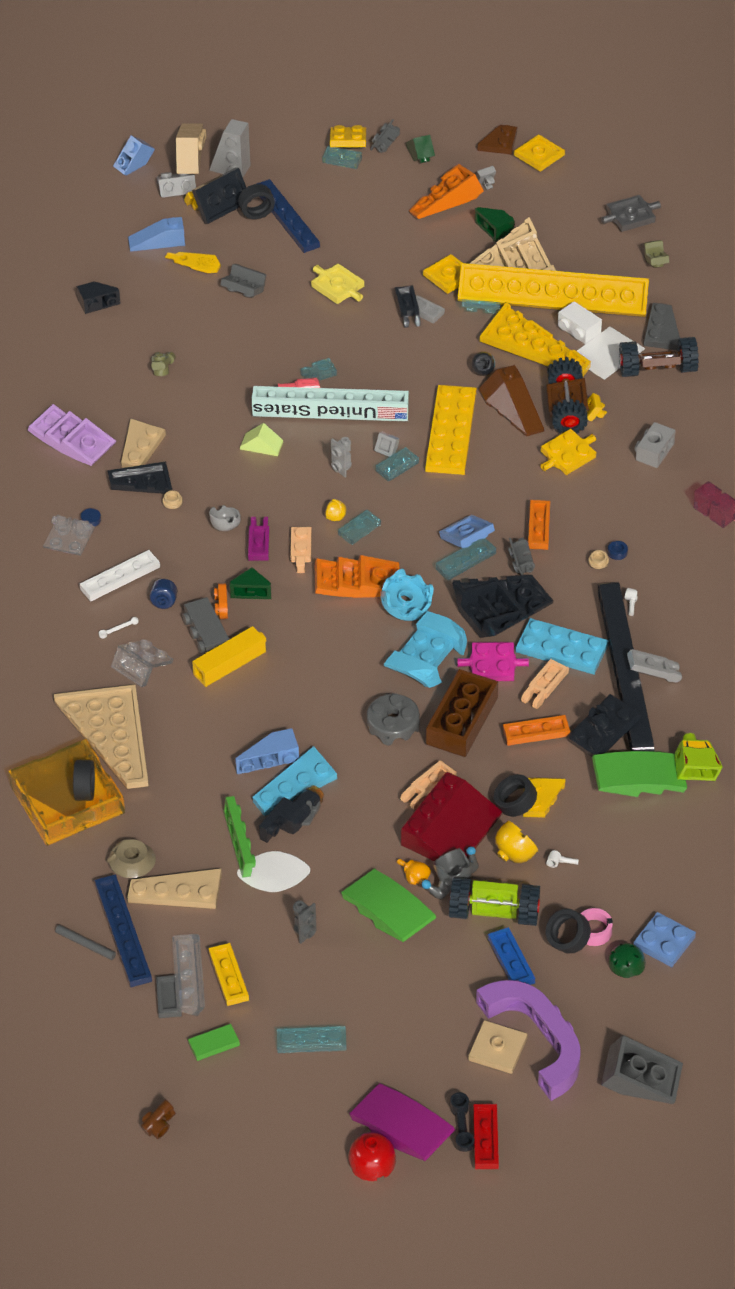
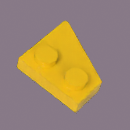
[523,778,565,817]

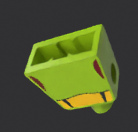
[675,733,723,781]

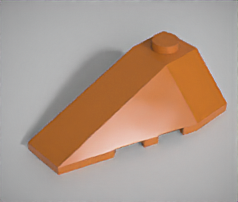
[409,164,484,219]

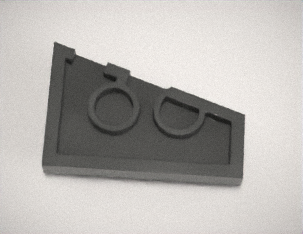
[644,303,680,351]

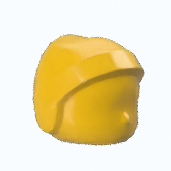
[325,499,346,521]

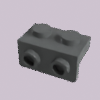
[221,264,266,297]

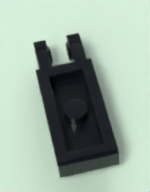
[395,285,421,328]

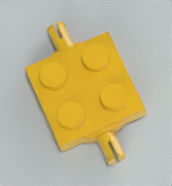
[540,429,597,475]

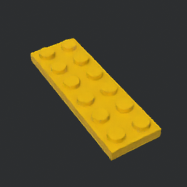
[425,385,477,475]

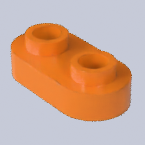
[214,583,228,619]

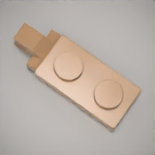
[291,527,312,573]

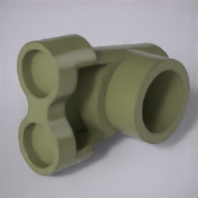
[151,352,176,376]

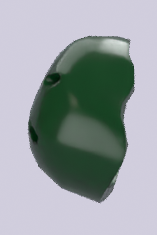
[608,943,646,978]

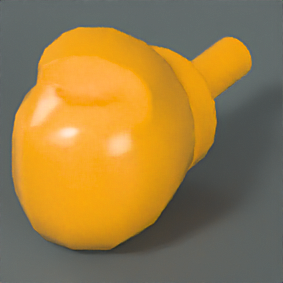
[397,859,431,885]

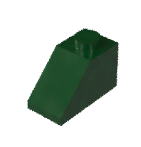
[406,135,435,164]
[475,207,515,242]

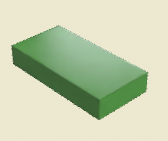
[188,1024,240,1061]

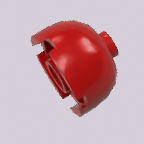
[348,1132,396,1181]

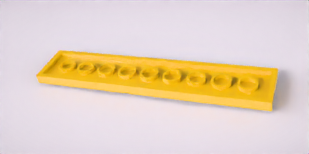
[458,263,649,317]

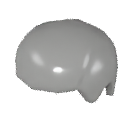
[209,505,241,531]

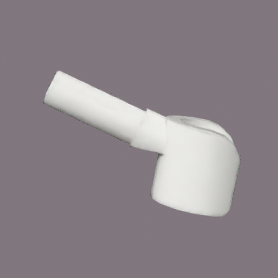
[625,588,638,616]
[546,850,579,868]

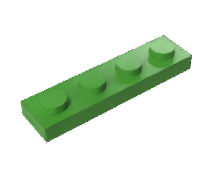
[223,796,256,878]

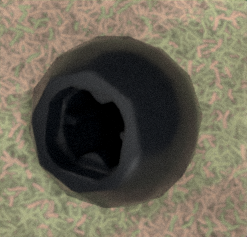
[471,351,495,376]

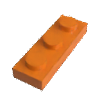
[528,500,550,550]
[503,715,570,746]

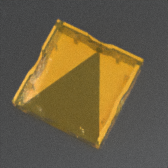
[8,739,125,846]

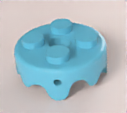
[380,569,434,621]

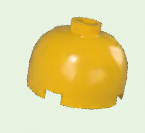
[495,820,538,863]

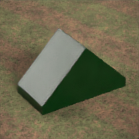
[230,567,272,599]

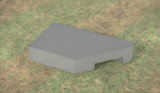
[416,295,445,324]

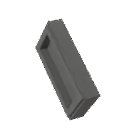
[156,975,182,1018]

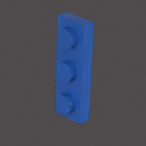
[488,927,535,985]

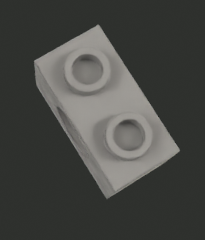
[635,422,675,468]

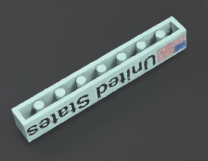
[252,386,409,421]

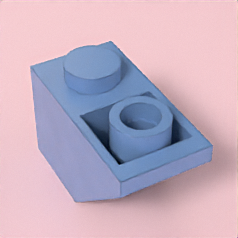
[113,135,155,175]

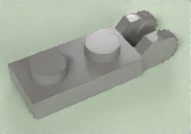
[627,649,682,683]

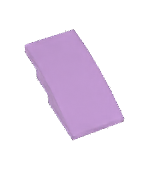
[28,404,116,466]

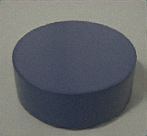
[81,508,101,528]
[607,541,628,560]

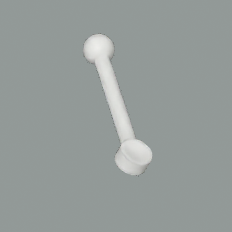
[99,617,139,639]

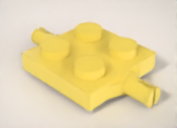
[311,264,364,304]

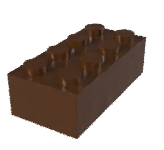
[426,669,498,757]

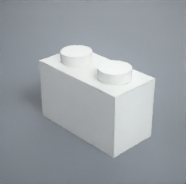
[558,301,602,344]

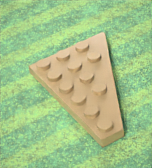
[54,685,149,789]

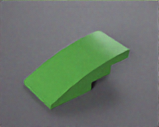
[592,751,687,797]
[341,869,436,942]

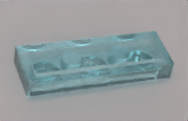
[436,538,496,581]
[277,1026,347,1053]

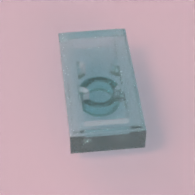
[338,510,381,545]

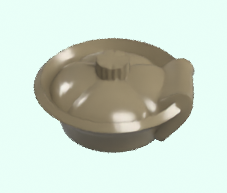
[107,839,156,878]

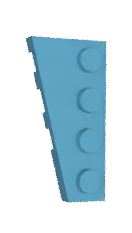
[253,746,337,816]

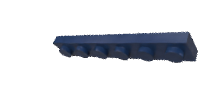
[257,179,320,253]
[94,874,152,988]

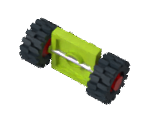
[449,877,540,926]

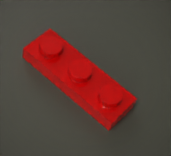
[474,1104,499,1169]

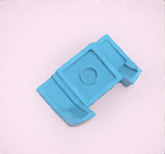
[384,611,467,688]

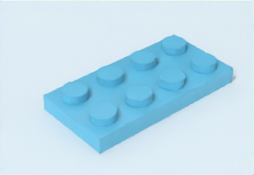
[516,618,608,675]

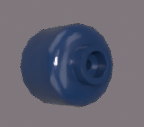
[150,579,178,609]

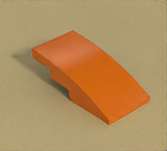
[315,555,400,598]

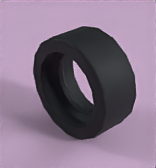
[238,184,275,219]
[73,760,95,801]
[493,774,537,817]
[545,909,591,954]

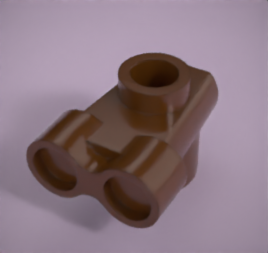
[141,1099,176,1139]

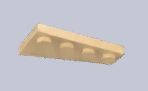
[127,869,222,909]

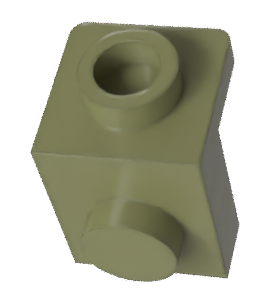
[644,240,669,267]

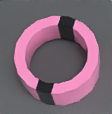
[576,908,613,946]

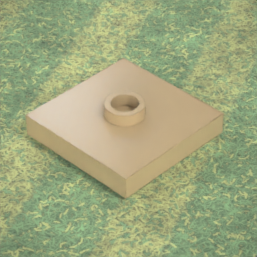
[469,1020,528,1074]

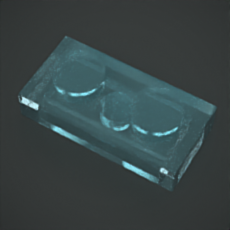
[322,146,362,169]
[462,299,501,313]
[376,447,419,481]

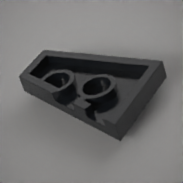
[107,461,173,494]

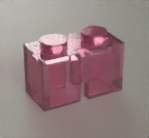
[693,481,735,528]

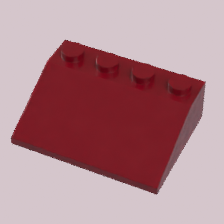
[401,772,502,861]

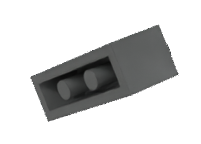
[182,597,230,654]

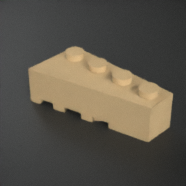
[176,124,207,174]

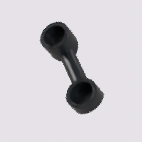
[450,1092,474,1152]

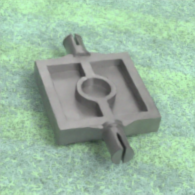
[601,195,661,232]

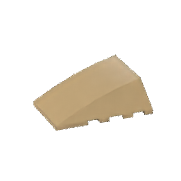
[469,217,556,271]

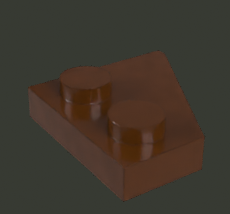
[477,125,517,155]

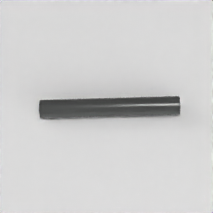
[55,925,116,960]

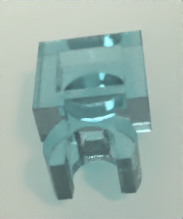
[301,358,337,381]

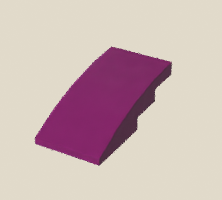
[349,1083,455,1161]

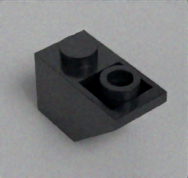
[76,281,121,314]

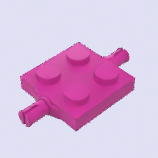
[458,642,529,681]

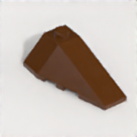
[479,365,544,437]

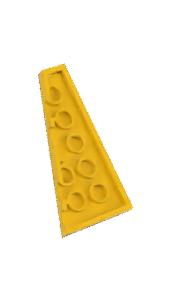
[480,302,591,377]

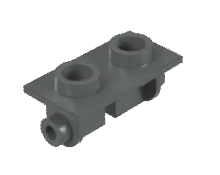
[370,119,400,153]
[508,538,535,575]
[293,900,317,944]

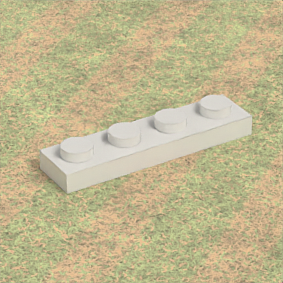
[80,550,160,602]

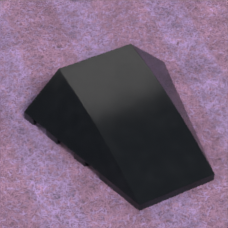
[452,575,554,638]

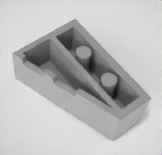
[209,119,251,177]

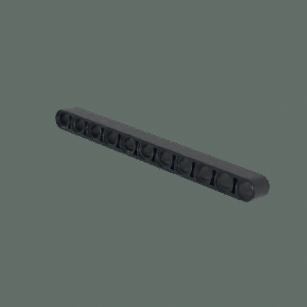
[598,582,655,752]

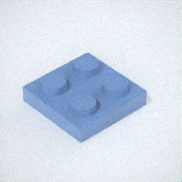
[439,514,495,548]
[634,912,696,967]

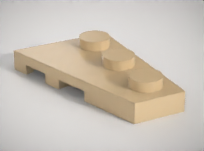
[121,419,166,468]

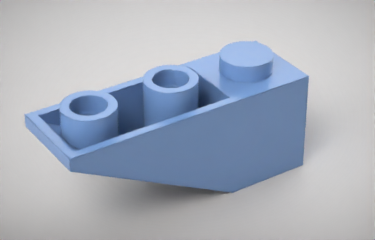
[235,728,299,774]

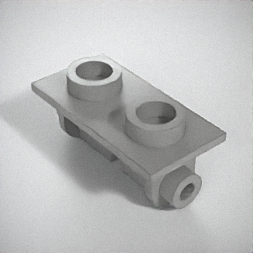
[331,437,352,477]

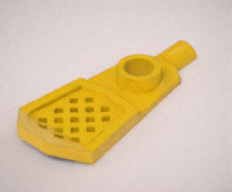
[165,252,221,273]

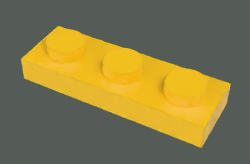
[208,943,249,1006]

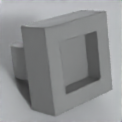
[476,166,496,190]
[374,431,400,458]

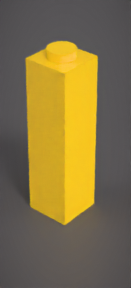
[192,626,266,687]

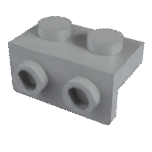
[157,172,196,198]

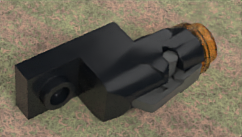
[259,785,324,843]

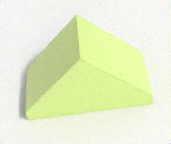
[240,423,283,456]

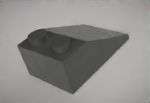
[601,1035,683,1104]

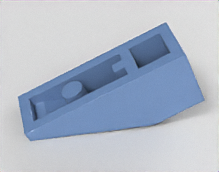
[128,217,185,252]

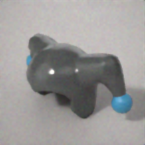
[421,847,479,900]

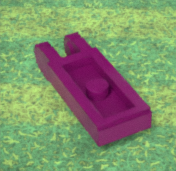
[248,517,270,561]

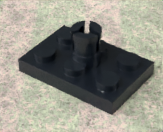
[192,167,251,224]
[566,694,641,757]

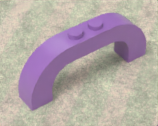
[476,980,580,1101]

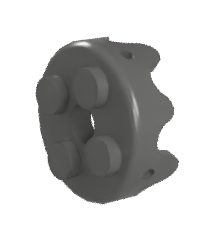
[367,694,420,746]

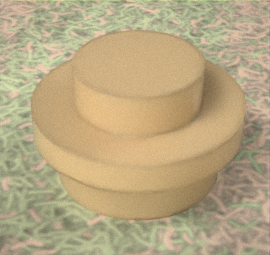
[163,491,183,509]
[588,550,609,569]

